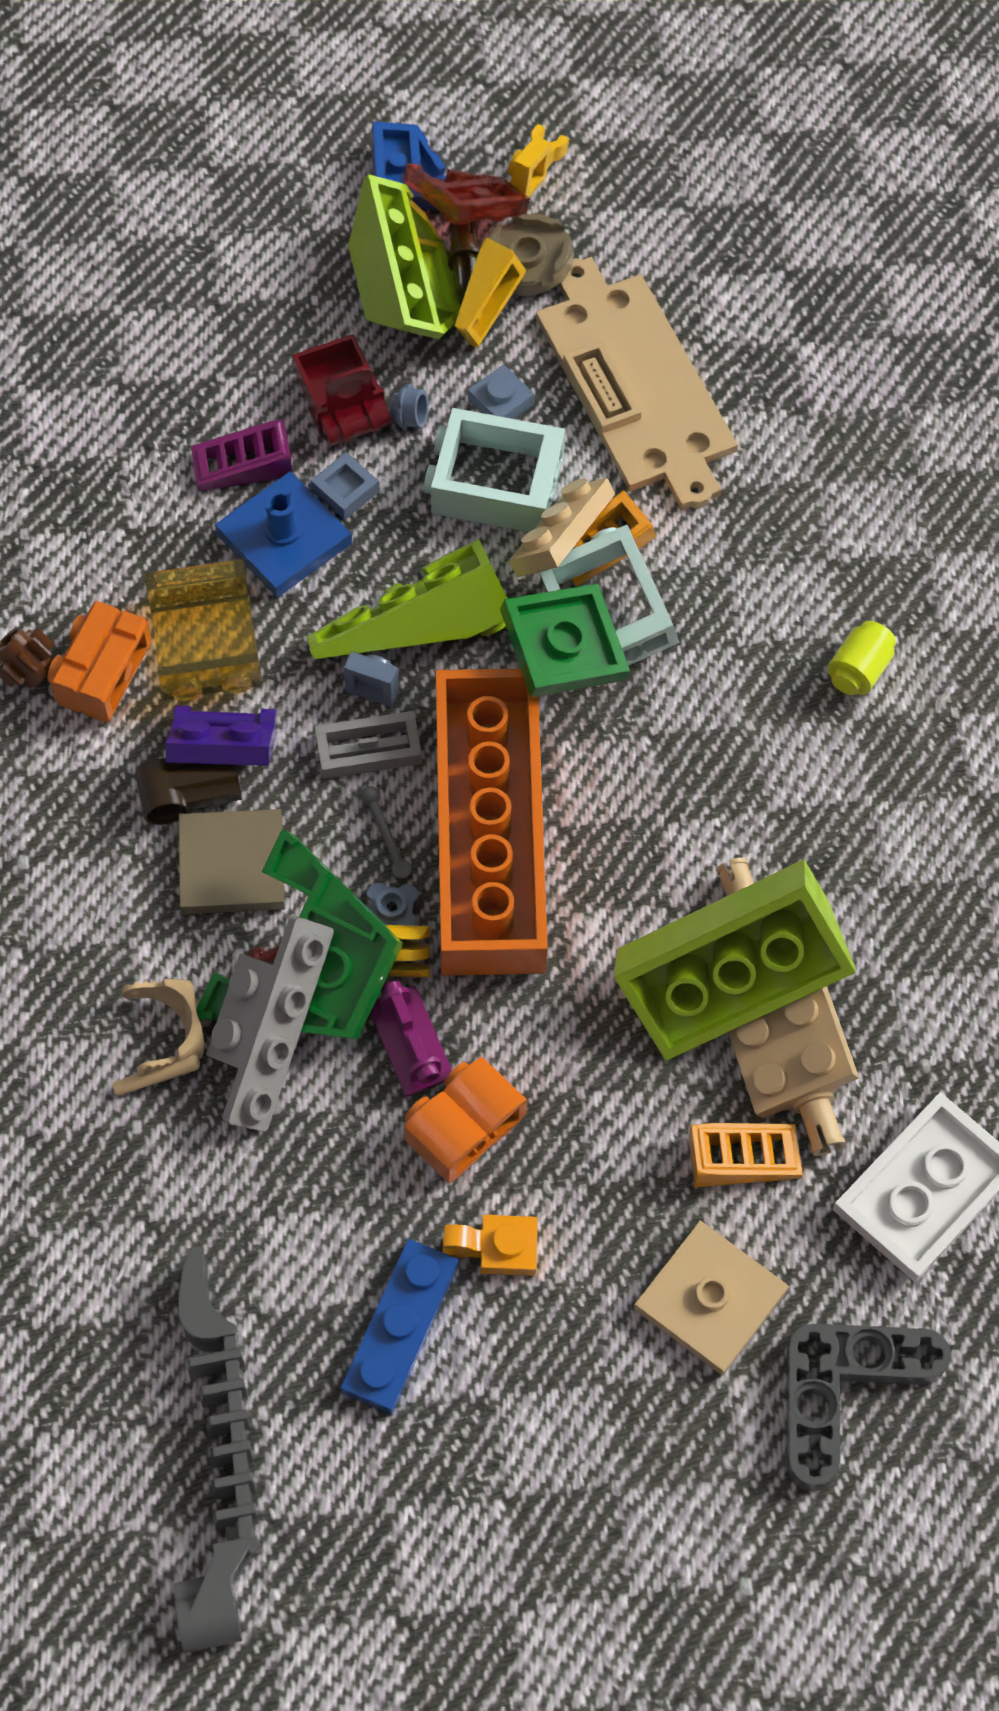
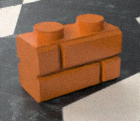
[48,600,152,723]

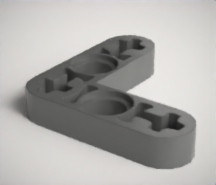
[786,1324,951,1491]

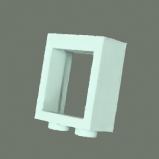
[424,408,565,532]
[539,525,680,666]

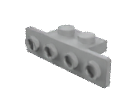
[206,915,334,1132]

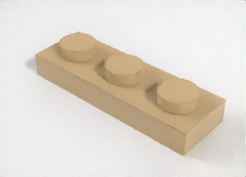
[509,478,615,577]

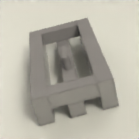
[314,711,422,779]

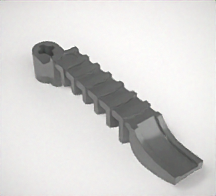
[173,1246,262,1653]

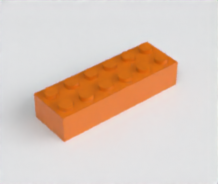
[436,668,548,976]

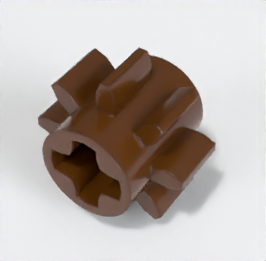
[0,627,55,688]

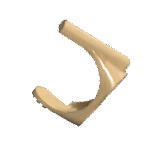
[112,979,204,1096]

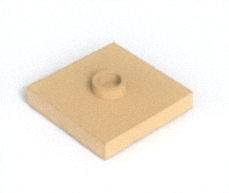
[634,1220,789,1376]

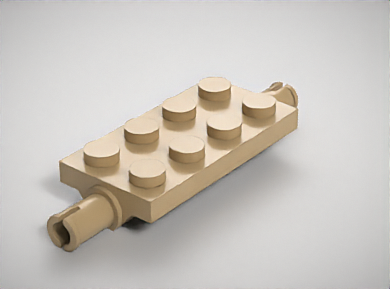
[716,858,860,1156]

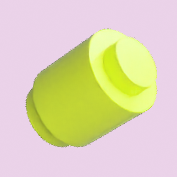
[827,621,896,695]

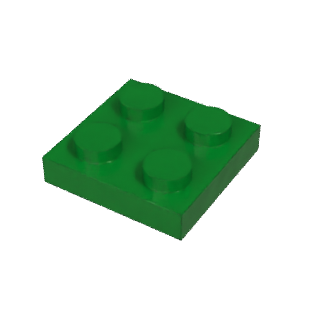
[500,584,630,697]

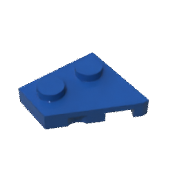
[371,121,464,212]

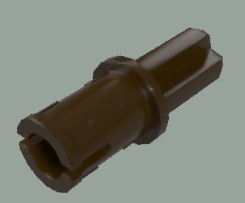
[448,217,479,302]

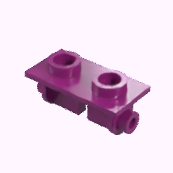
[370,981,452,1098]

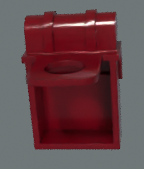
[292,334,392,447]

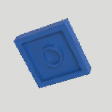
[215,471,352,598]

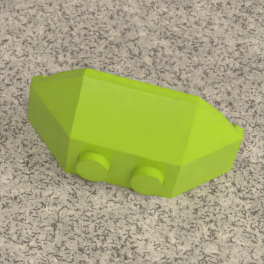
[348,174,461,339]

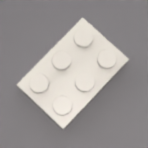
[832,1092,999,1283]

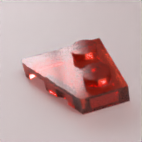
[403,164,530,225]

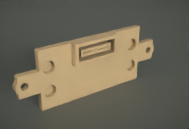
[536,257,738,511]

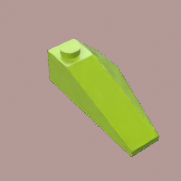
[307,539,507,659]

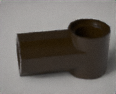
[135,758,242,825]

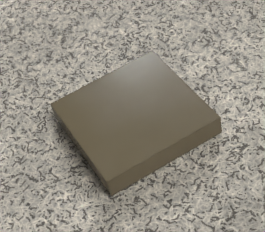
[179,809,285,915]

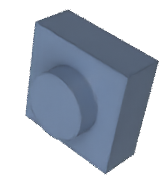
[468,364,535,419]
[311,452,380,520]
[344,651,399,708]

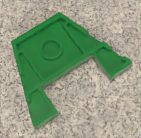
[196,829,403,1039]

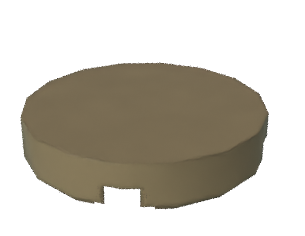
[487,214,574,296]

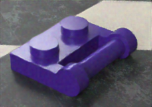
[166,705,277,766]

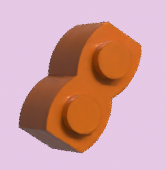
[404,1057,527,1184]

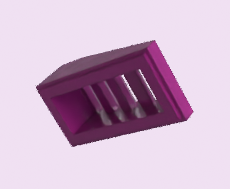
[191,419,293,491]

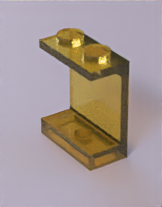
[144,559,262,701]

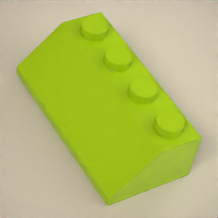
[614,859,856,1061]

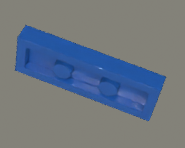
[341,1238,459,1415]

